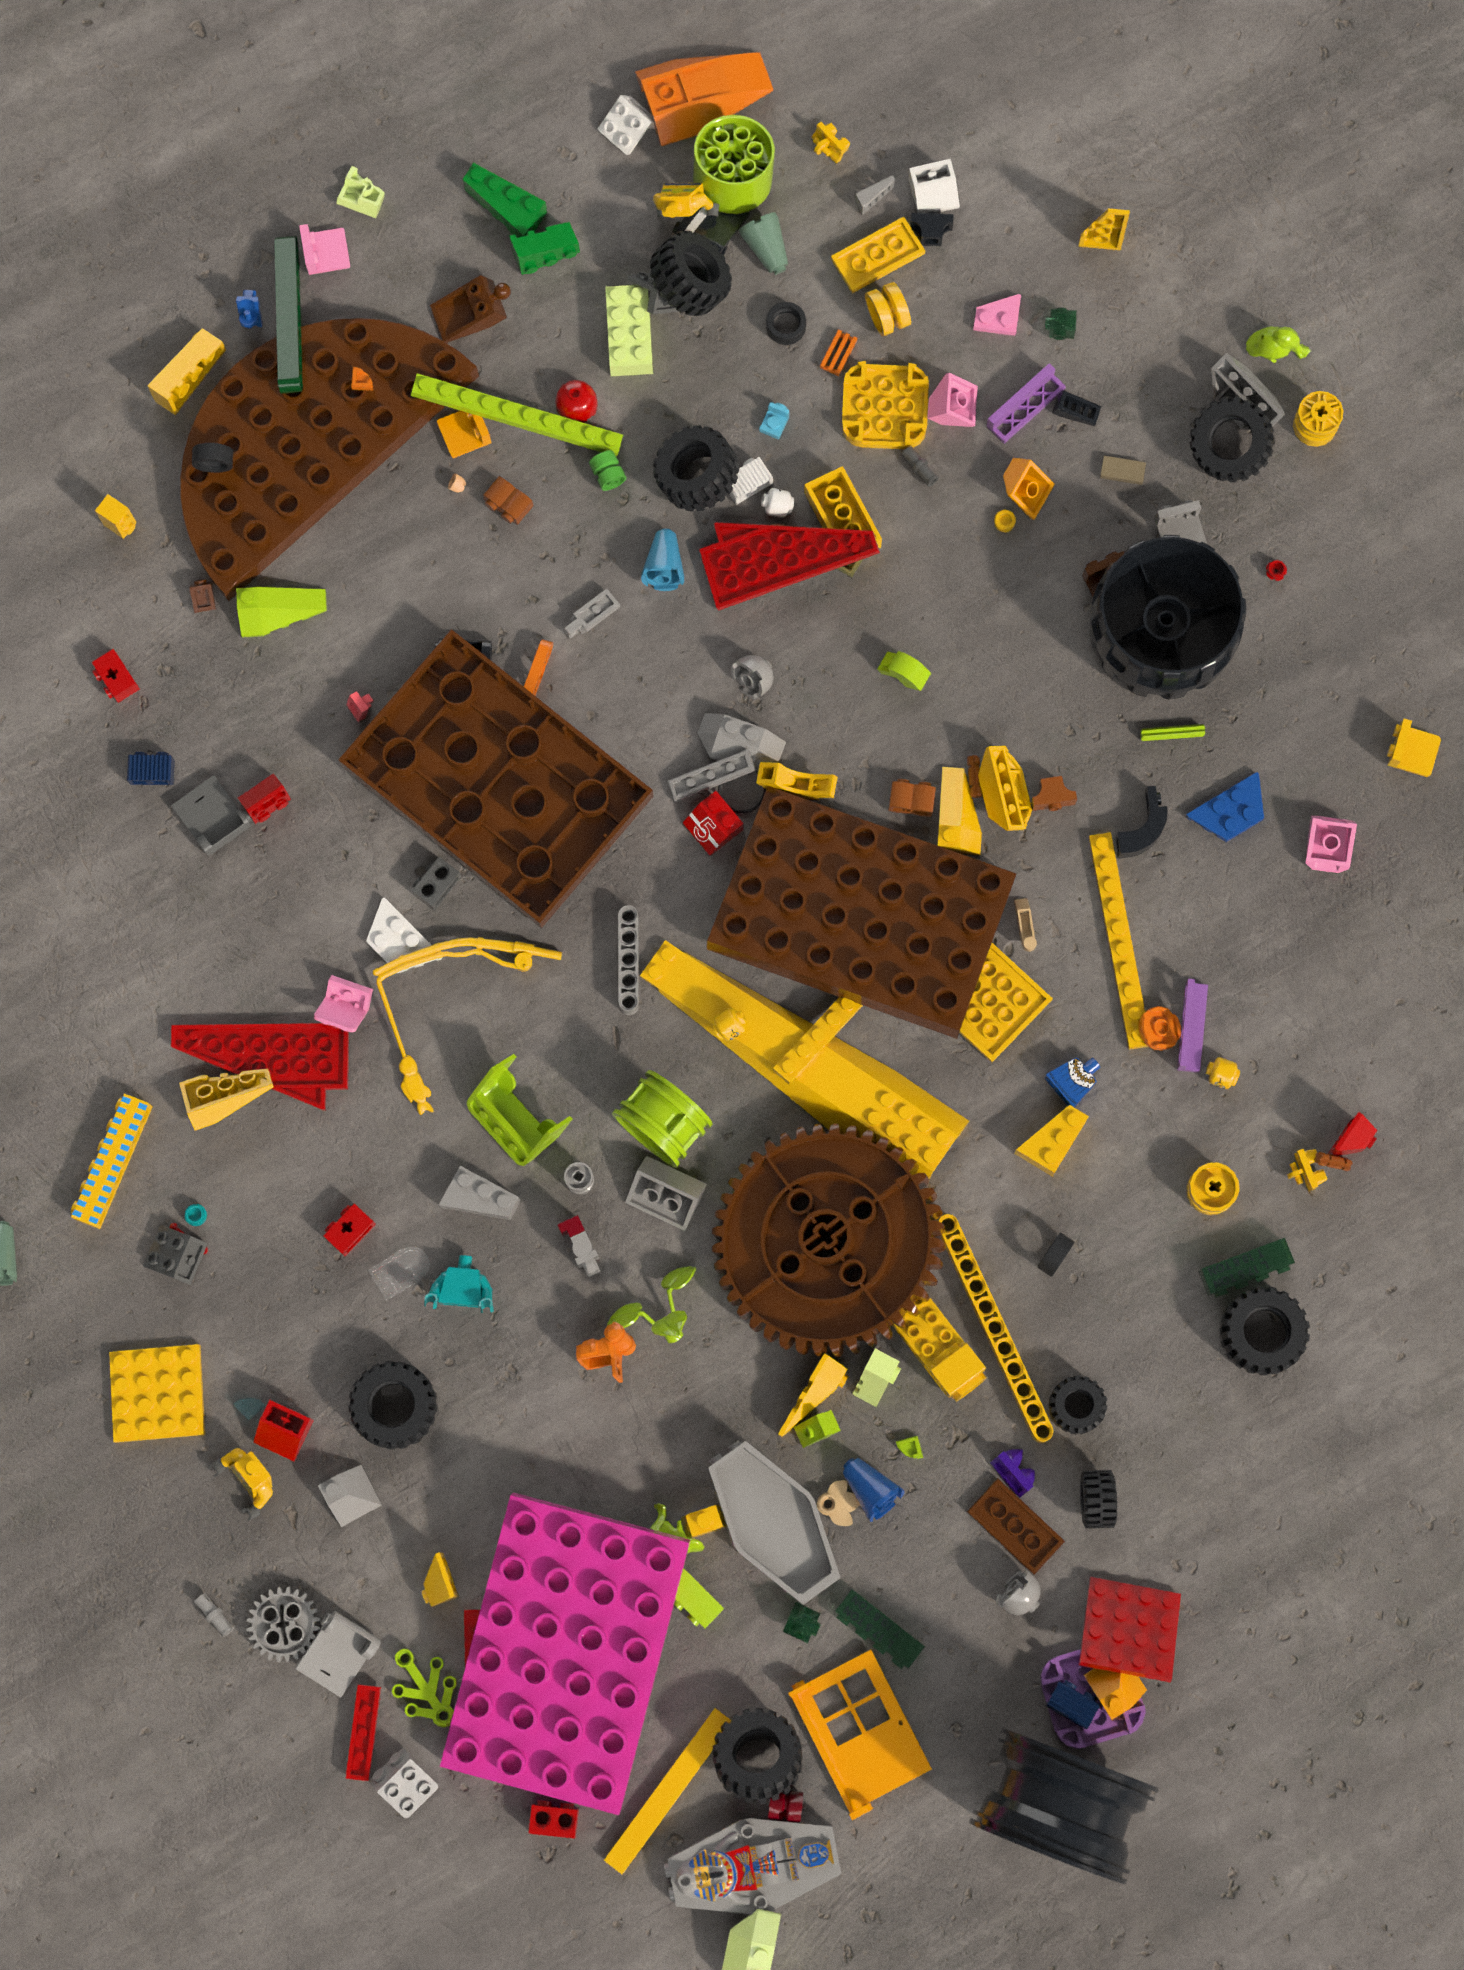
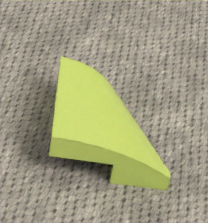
[337,166,385,218]

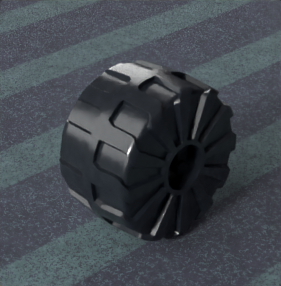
[1089,535,1247,699]

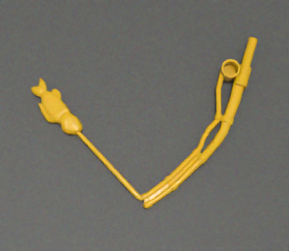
[373,937,562,1115]

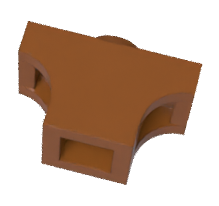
[1031,776,1077,811]

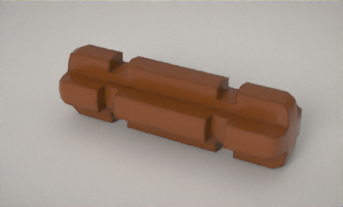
[967,755,983,798]
[1314,1152,1353,1171]

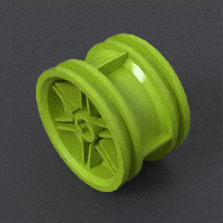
[612,1070,713,1168]

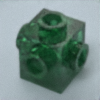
[1045,307,1077,340]
[783,1602,821,1643]

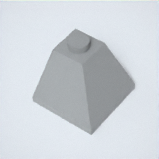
[318,1465,382,1527]

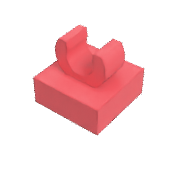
[346,692,373,722]

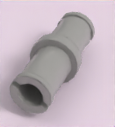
[194,1593,234,1637]

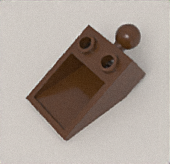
[430,275,511,343]

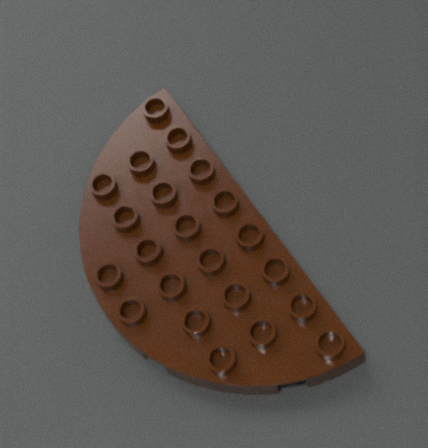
[180,318,479,602]

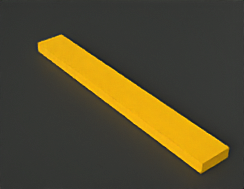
[604,1708,731,1874]

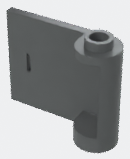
[171,775,253,857]

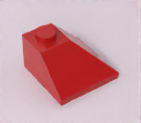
[1328,1112,1377,1156]

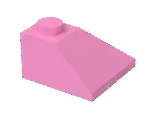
[928,373,978,427]

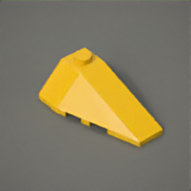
[1079,208,1130,250]
[937,767,982,855]
[179,1069,274,1130]
[778,1353,849,1437]

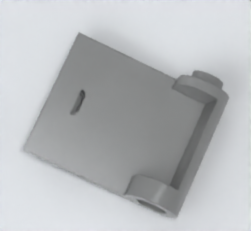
[295,1611,381,1697]

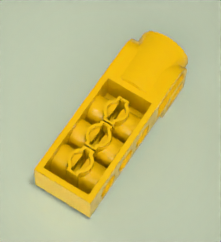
[892,1298,987,1402]

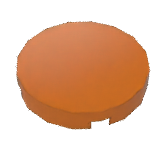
[1139,1006,1181,1051]

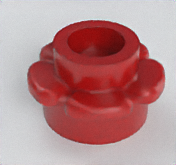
[1266,560,1287,581]

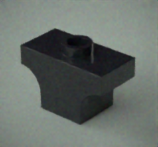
[910,211,954,246]

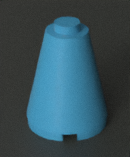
[641,528,684,591]

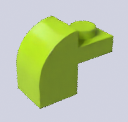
[877,651,931,691]

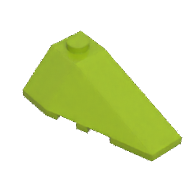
[236,587,327,638]

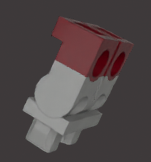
[557,1215,601,1277]

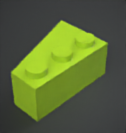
[674,1568,724,1628]

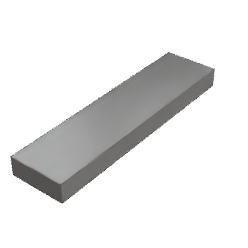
[668,749,756,802]

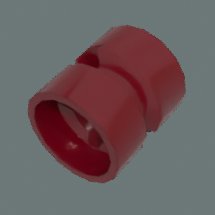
[768,1791,804,1823]

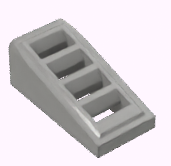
[855,175,895,215]

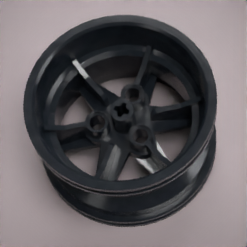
[969,1728,1159,1884]

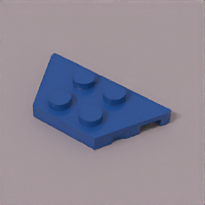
[1186,772,1264,842]

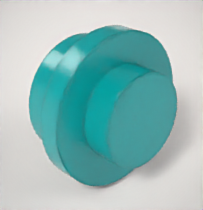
[184,1204,207,1226]

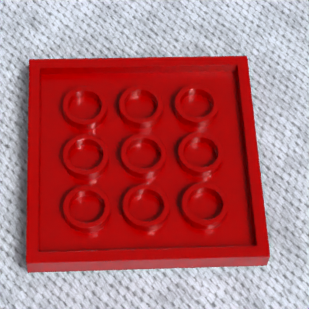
[1079,1577,1181,1683]

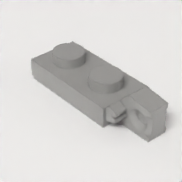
[564,589,620,638]

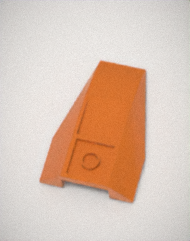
[635,52,773,147]

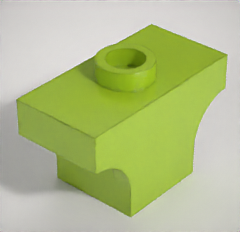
[794,1410,841,1448]

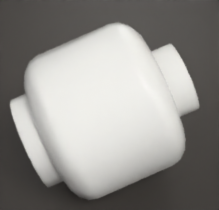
[761,488,794,518]

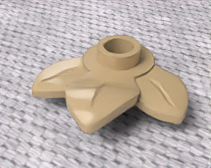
[817,1480,860,1526]

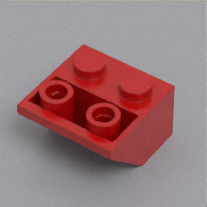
[238,773,291,824]
[253,1400,314,1462]

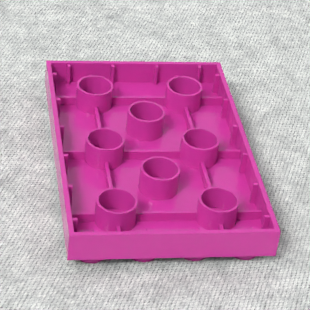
[440,1492,691,1815]

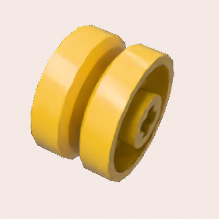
[865,282,911,337]
[1186,1162,1239,1215]

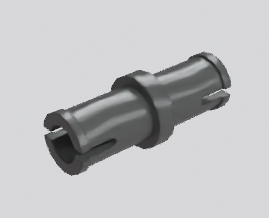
[902,446,939,487]

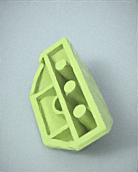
[722,1909,781,1970]

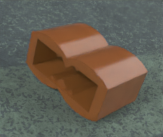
[483,476,534,525]
[888,779,936,817]

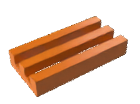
[820,329,857,376]

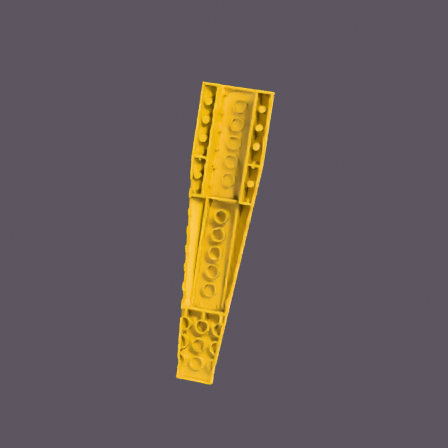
[640,940,969,1179]

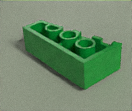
[463,162,547,238]

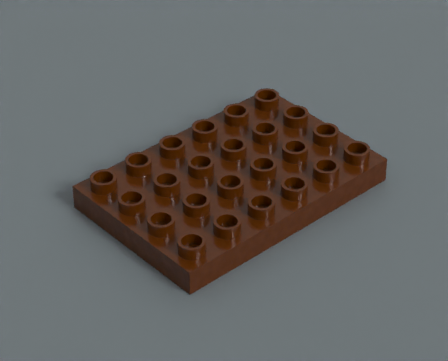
[338,629,654,929]
[707,786,1017,1039]

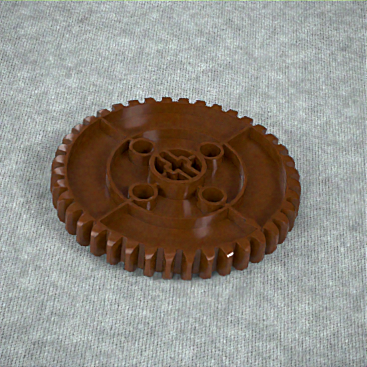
[711,1123,946,1357]

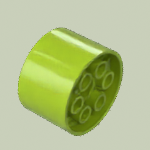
[693,115,775,214]

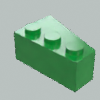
[509,222,580,275]

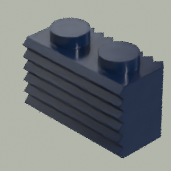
[127,752,175,785]
[1045,1680,1100,1729]

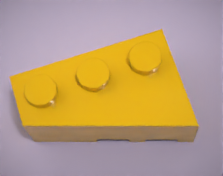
[1014,1105,1089,1177]

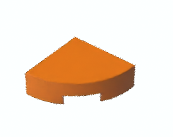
[351,367,374,391]

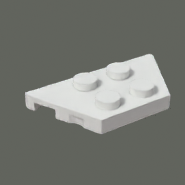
[366,897,443,974]

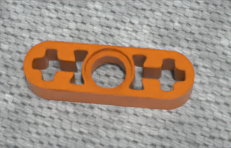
[524,639,553,696]

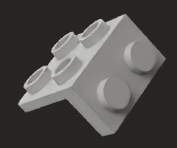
[1154,500,1207,544]
[370,1748,438,1818]

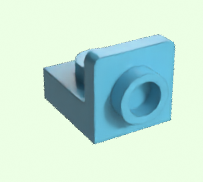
[759,402,789,440]

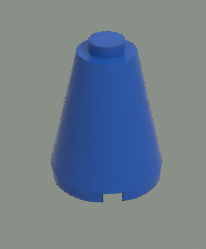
[843,1458,904,1522]

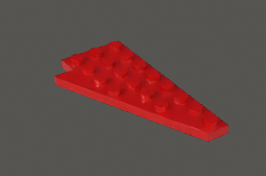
[699,522,880,610]
[171,1023,349,1111]

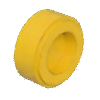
[994,510,1016,532]

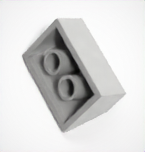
[625,1156,707,1231]

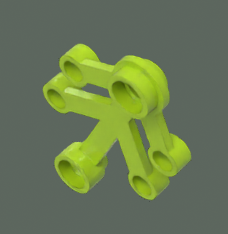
[392,1649,457,1728]

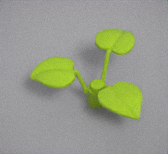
[607,1266,696,1343]

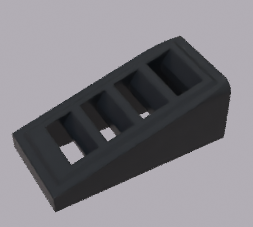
[1052,390,1102,426]

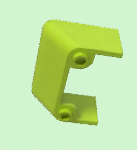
[467,1054,573,1166]

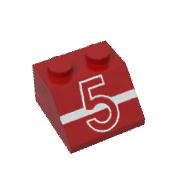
[683,791,744,856]

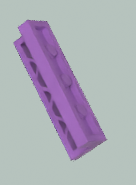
[987,363,1066,444]
[1177,979,1208,1073]

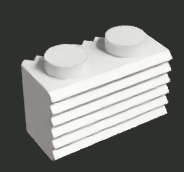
[730,457,773,505]

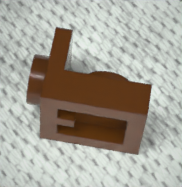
[189,579,216,613]

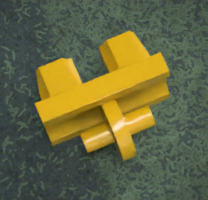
[811,122,850,164]
[1287,1149,1327,1192]

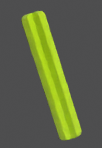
[1140,724,1205,741]

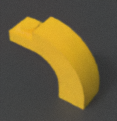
[756,762,838,800]

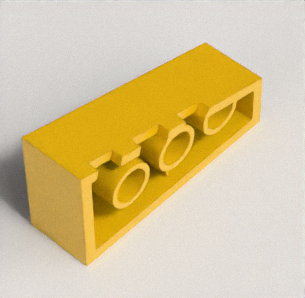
[147,328,226,415]

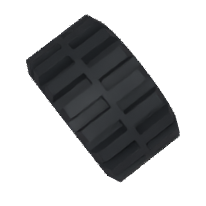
[1048,1375,1107,1434]
[1080,1470,1117,1529]

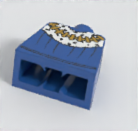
[1044,1057,1101,1108]

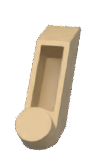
[1014,898,1037,952]

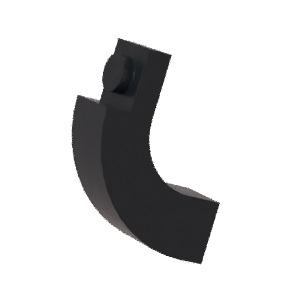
[1115,786,1168,859]

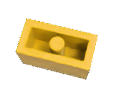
[95,494,137,539]

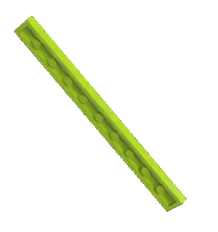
[411,373,623,457]

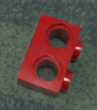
[528,1800,579,1839]

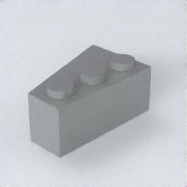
[439,1166,521,1220]

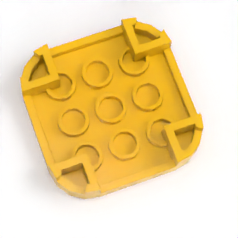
[842,361,929,449]

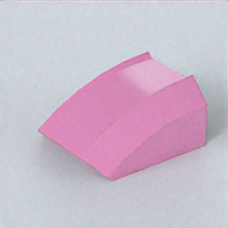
[1305,816,1357,873]

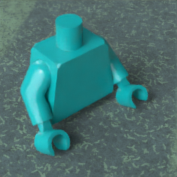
[424,1255,494,1313]

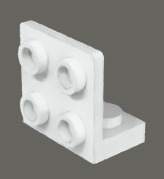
[598,95,655,155]

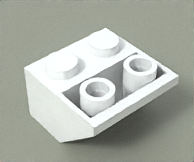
[908,159,960,213]

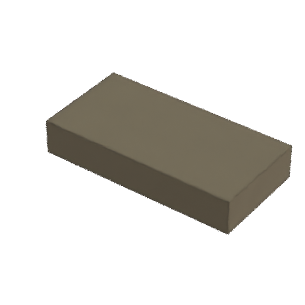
[1100,456,1146,485]

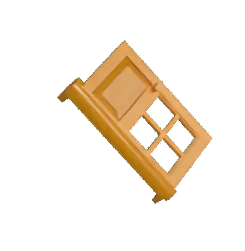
[788,1650,932,1820]

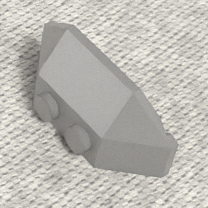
[1211,353,1285,430]
[697,713,786,773]

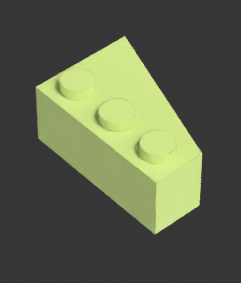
[852,1349,901,1407]

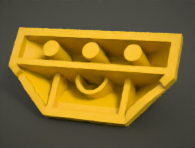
[978,746,1032,831]

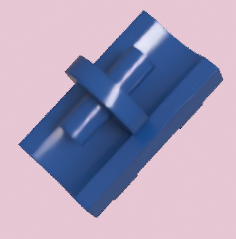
[236,290,263,329]

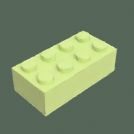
[606,285,653,376]

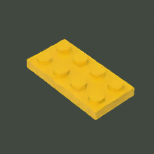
[831,217,925,293]

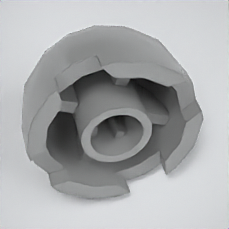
[731,655,774,699]
[996,1569,1041,1615]

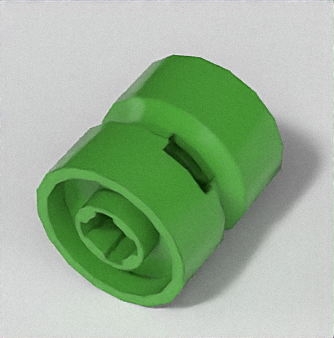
[589,450,627,491]

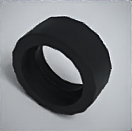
[766,302,806,345]
[192,443,233,473]
[1037,1232,1075,1277]

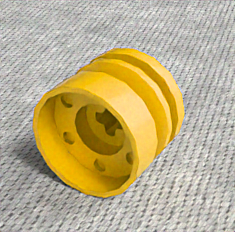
[1293,391,1343,447]

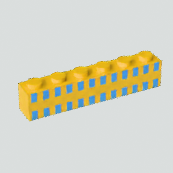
[71,1094,153,1230]

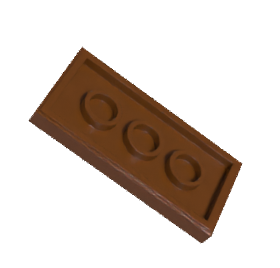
[967,1478,1065,1575]

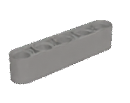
[618,905,639,1015]

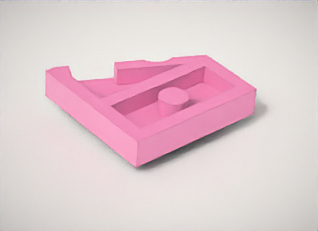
[973,294,1021,336]

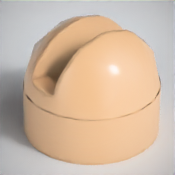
[448,474,466,493]

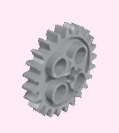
[246,1587,322,1662]

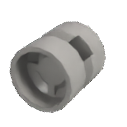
[564,1162,594,1195]

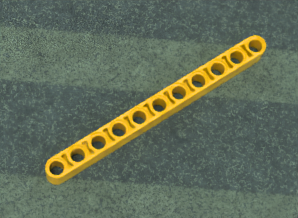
[939,1214,1053,1443]

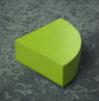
[895,1436,923,1459]

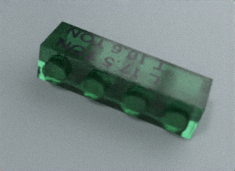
[1198,1238,1295,1298]
[835,1589,925,1670]

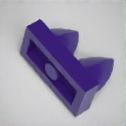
[990,1449,1035,1498]

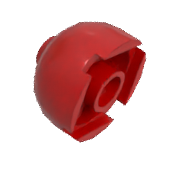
[555,380,598,423]

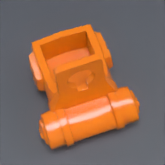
[576,1322,636,1383]

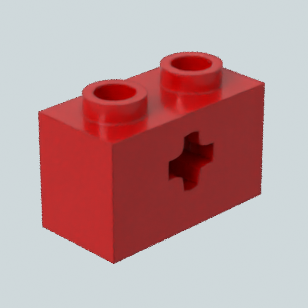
[91,648,140,703]
[323,1203,376,1256]

